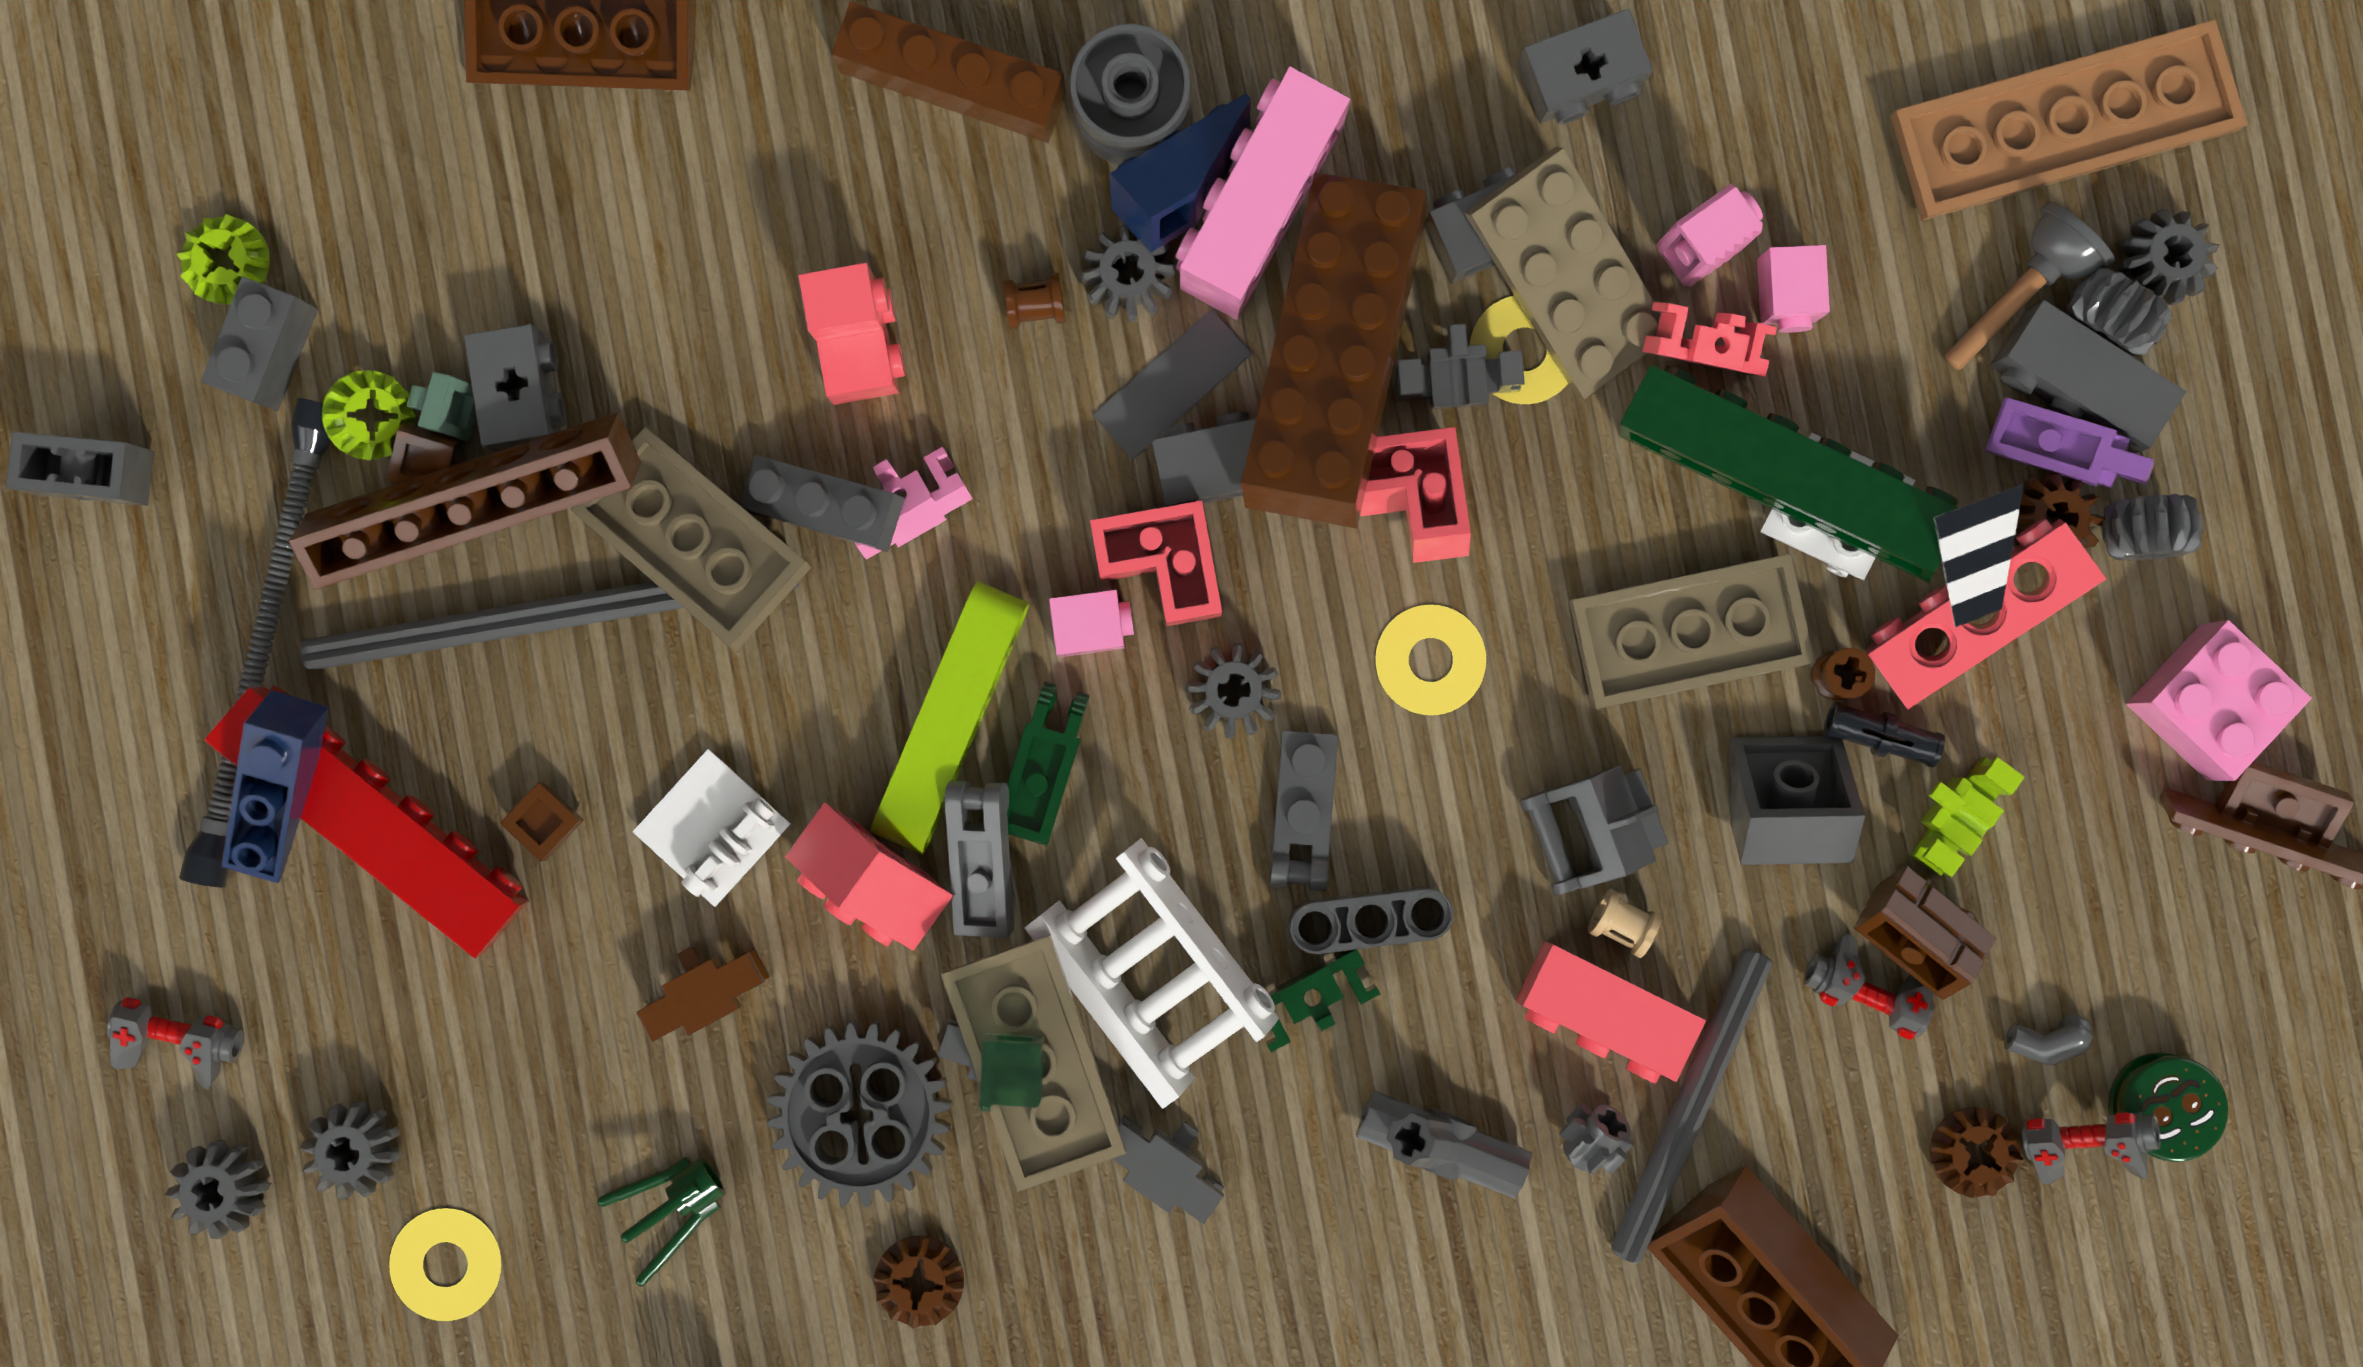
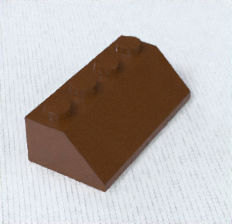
[1647,1165,1899,1367]

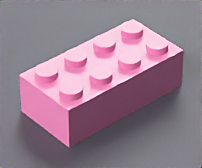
[1175,67,1350,320]

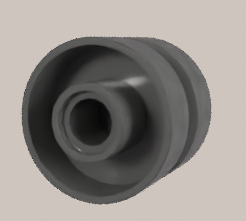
[1070,24,1190,165]

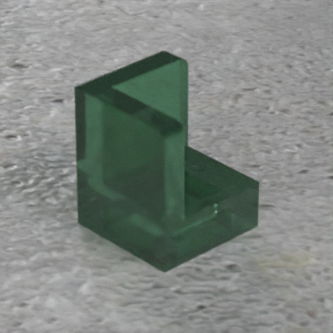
[979,1033,1045,1112]

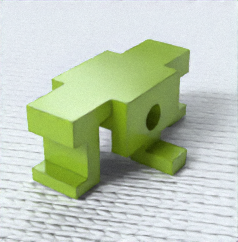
[1910,757,2025,877]

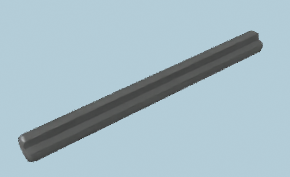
[1611,949,1772,1264]

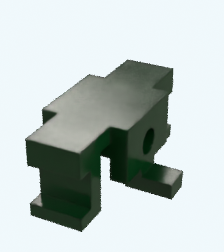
[1266,949,1381,1052]

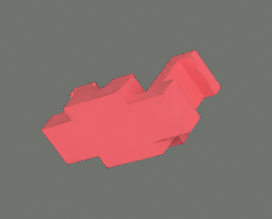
[1642,302,1777,377]

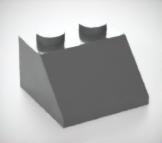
[1729,736,1865,865]

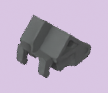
[1519,765,1668,896]

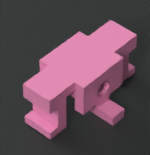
[855,446,973,560]

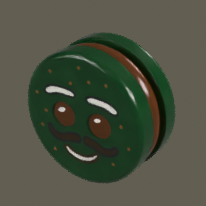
[2108,1052,2228,1162]

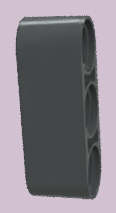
[1288,887,1454,954]

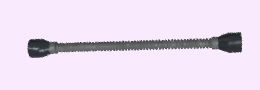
[179,398,332,888]

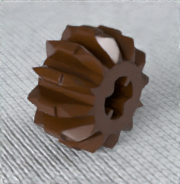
[2013,472,2105,564]

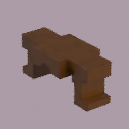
[636,946,770,1042]

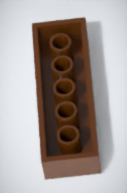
[1241,172,1426,529]

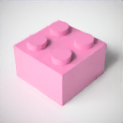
[2126,620,2312,781]

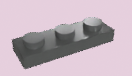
[739,455,905,552]

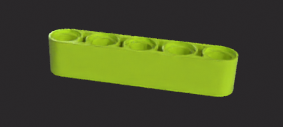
[870,581,1030,855]

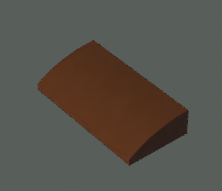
[464,0,696,91]

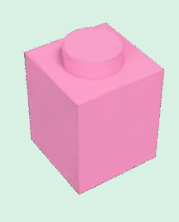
[1757,245,1830,333]
[1049,590,1134,657]

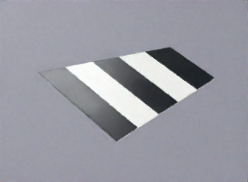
[1934,484,2024,628]

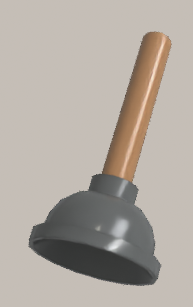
[1945,201,2115,370]

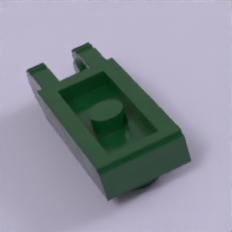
[1007,681,1090,846]

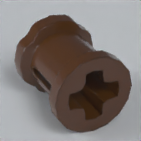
[1003,272,1066,329]
[1811,648,1875,700]

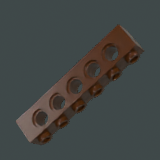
[289,412,641,590]

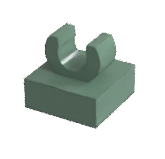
[406,372,477,442]

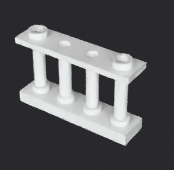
[1025,838,1279,1109]

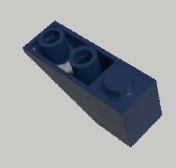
[1110,93,1251,252]
[222,690,328,883]

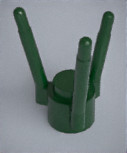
[597,1157,726,1287]

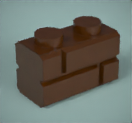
[1853,866,1996,1000]

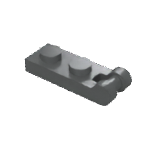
[1269,730,1339,891]
[945,780,1014,938]

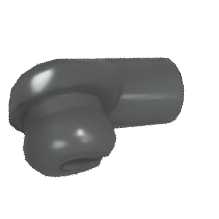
[2004,1014,2093,1065]

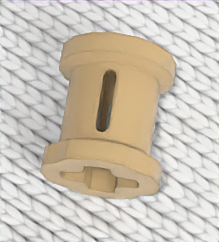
[1588,888,1662,958]

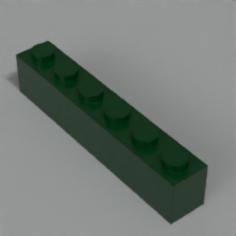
[1619,365,1959,583]

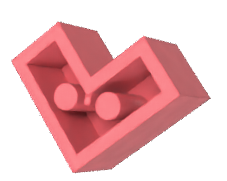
[798,263,906,405]
[1360,427,1471,563]
[1090,500,1222,626]
[785,802,953,951]

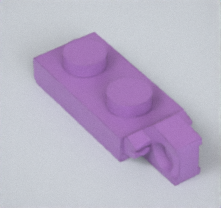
[1985,397,2154,488]

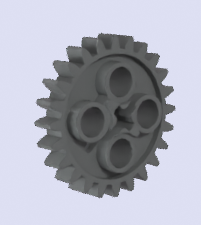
[767,1020,952,1207]

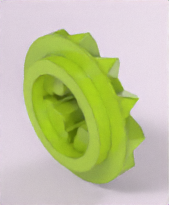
[176,214,270,305]
[322,370,416,460]

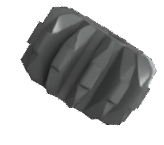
[2116,209,2220,306]
[1081,225,1176,322]
[2066,268,2173,356]
[2101,494,2204,561]
[1186,643,1281,739]
[299,1101,403,1200]
[164,1140,272,1239]

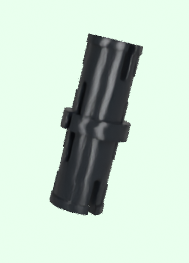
[1824,701,1945,768]

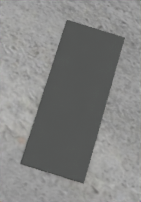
[1093,309,1252,460]

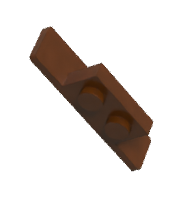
[2159,761,2363,889]

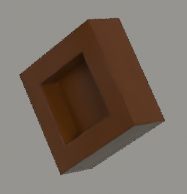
[386,423,459,484]
[500,782,584,862]

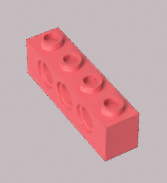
[1866,518,2106,710]

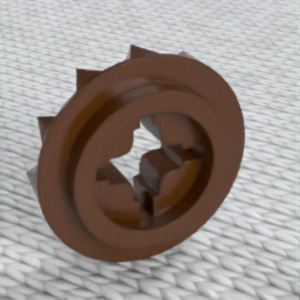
[1930,1107,2023,1198]
[873,1235,964,1329]

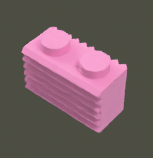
[1656,183,1763,287]

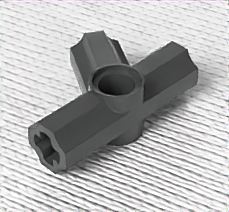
[1356,1090,1532,1199]

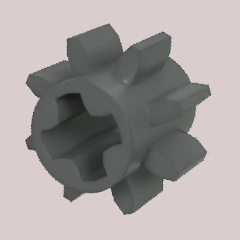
[1559,1103,1634,1174]

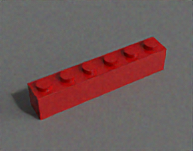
[204,686,529,959]

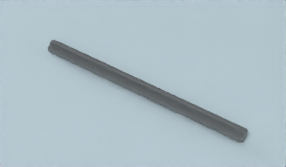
[300,581,799,670]

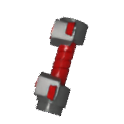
[1803,933,1934,1040]
[107,997,244,1089]
[2022,1112,2161,1185]

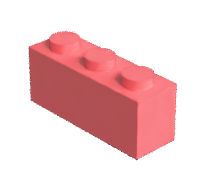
[1515,941,1706,1084]

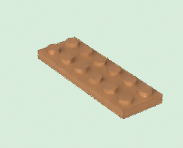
[1890,19,2248,221]

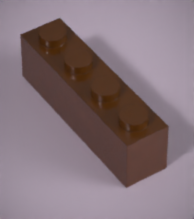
[832,2,1066,143]

